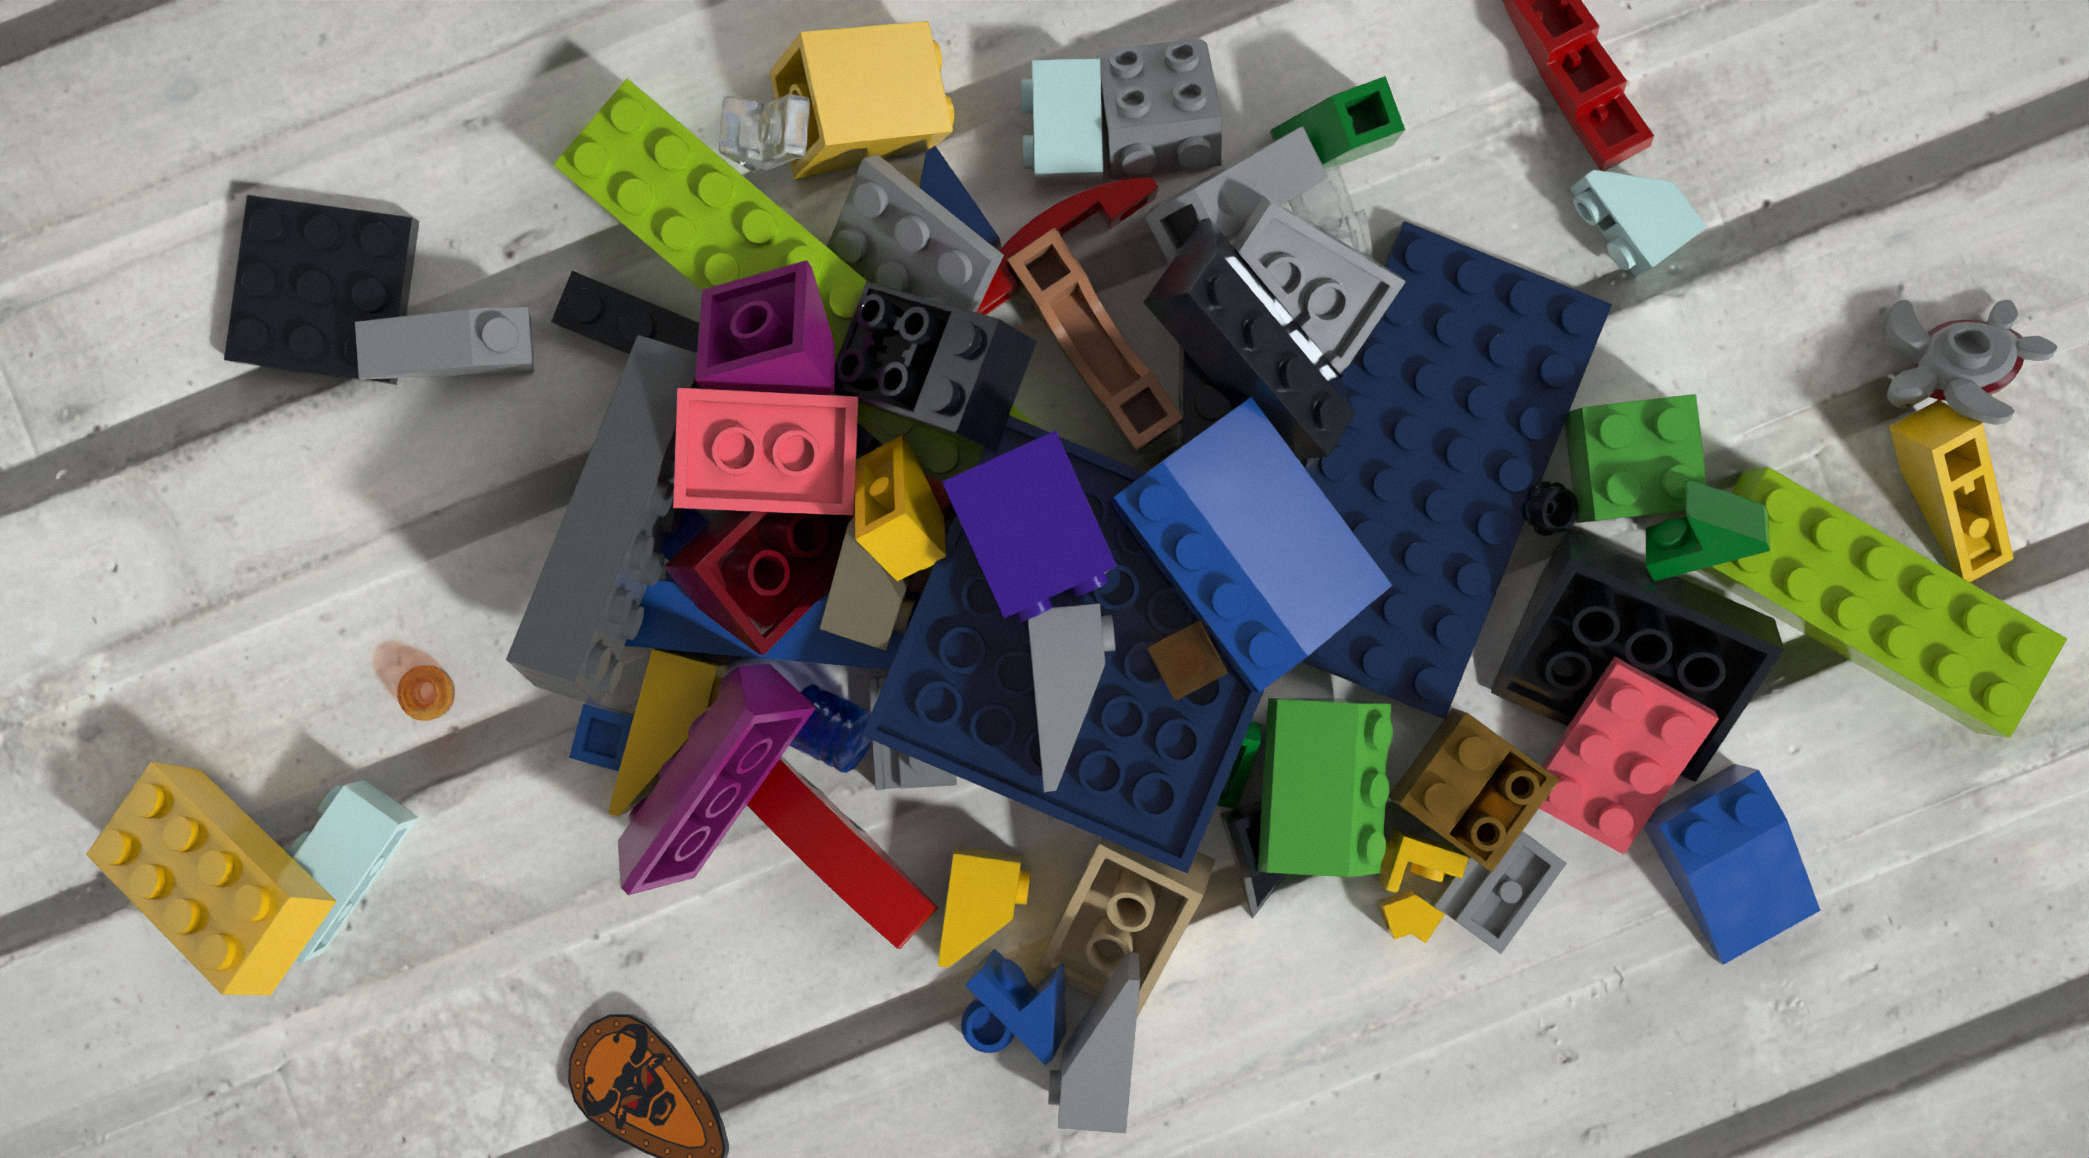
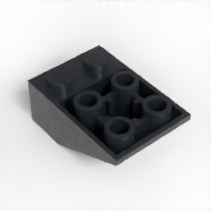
[834,281,1037,451]

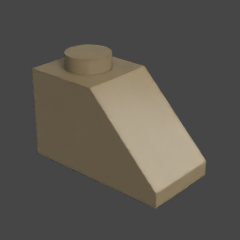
[820,515,916,651]

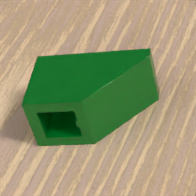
[1270,76,1405,171]

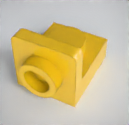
[1378,828,1469,893]

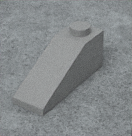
[355,307,534,380]
[1028,604,1115,792]
[1048,952,1140,1133]

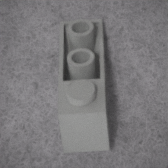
[1144,126,1328,264]

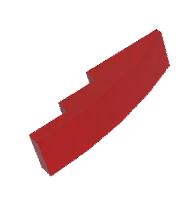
[1502,0,1655,171]
[747,756,938,949]

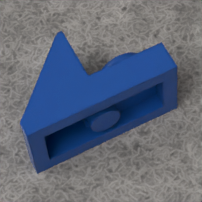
[965,948,1066,1066]

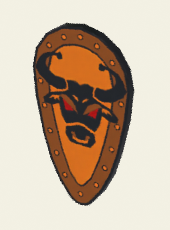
[568,1014,729,1158]

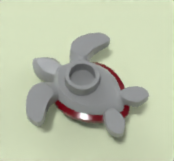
[1886,300,2057,425]

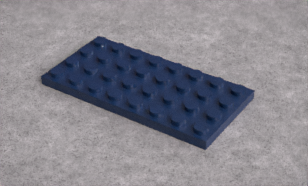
[1301,221,1612,719]

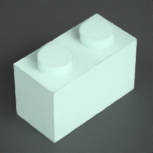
[1021,58,1103,186]

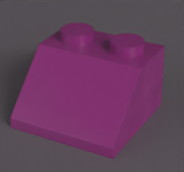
[695,260,836,395]

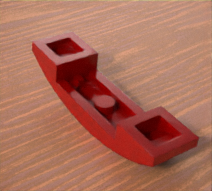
[976,178,1159,315]

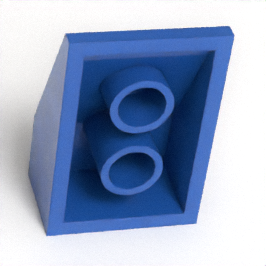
[1643,764,1821,965]

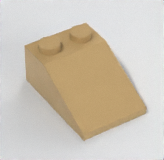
[1036,837,1215,1018]

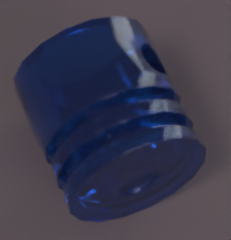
[789,684,872,773]

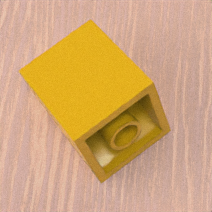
[769,21,954,179]

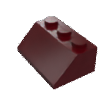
[664,510,853,655]

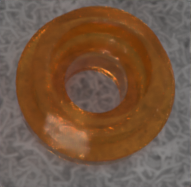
[397,665,455,721]

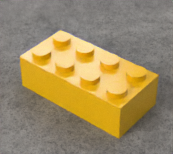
[86,761,337,995]

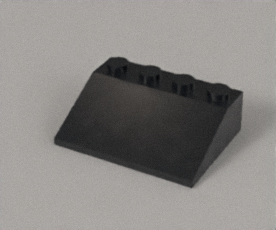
[1491,529,1785,782]

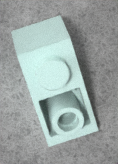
[1569,170,1707,277]

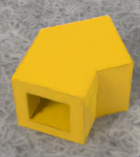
[1377,889,1445,944]

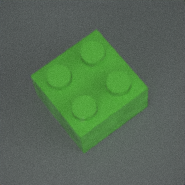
[1565,394,1707,523]

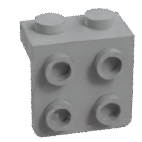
[1097,39,1222,178]

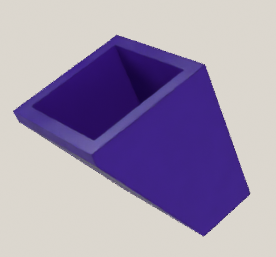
[942,430,1117,623]

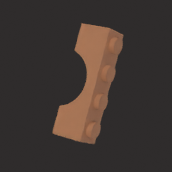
[1007,228,1183,455]

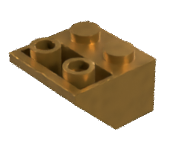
[1388,708,1560,872]

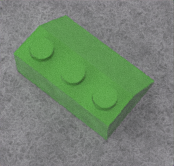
[1258,698,1393,877]

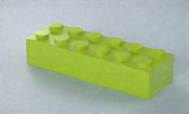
[1696,467,2067,738]

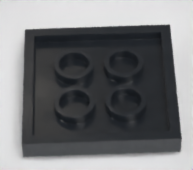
[224,195,420,385]

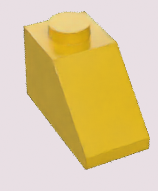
[855,435,946,582]
[938,846,1031,968]

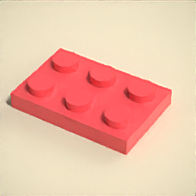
[673,388,858,515]
[1539,657,1719,855]

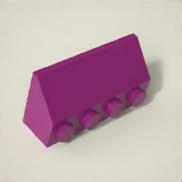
[618,664,816,895]

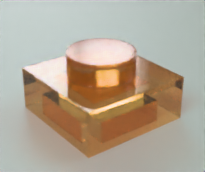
[1146,620,1228,701]

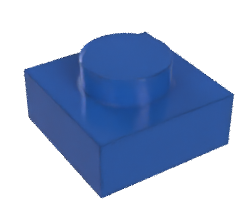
[569,703,634,771]

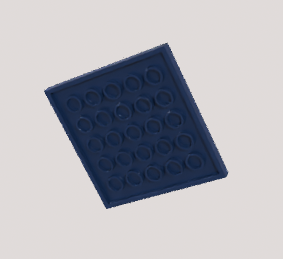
[862,415,1265,874]

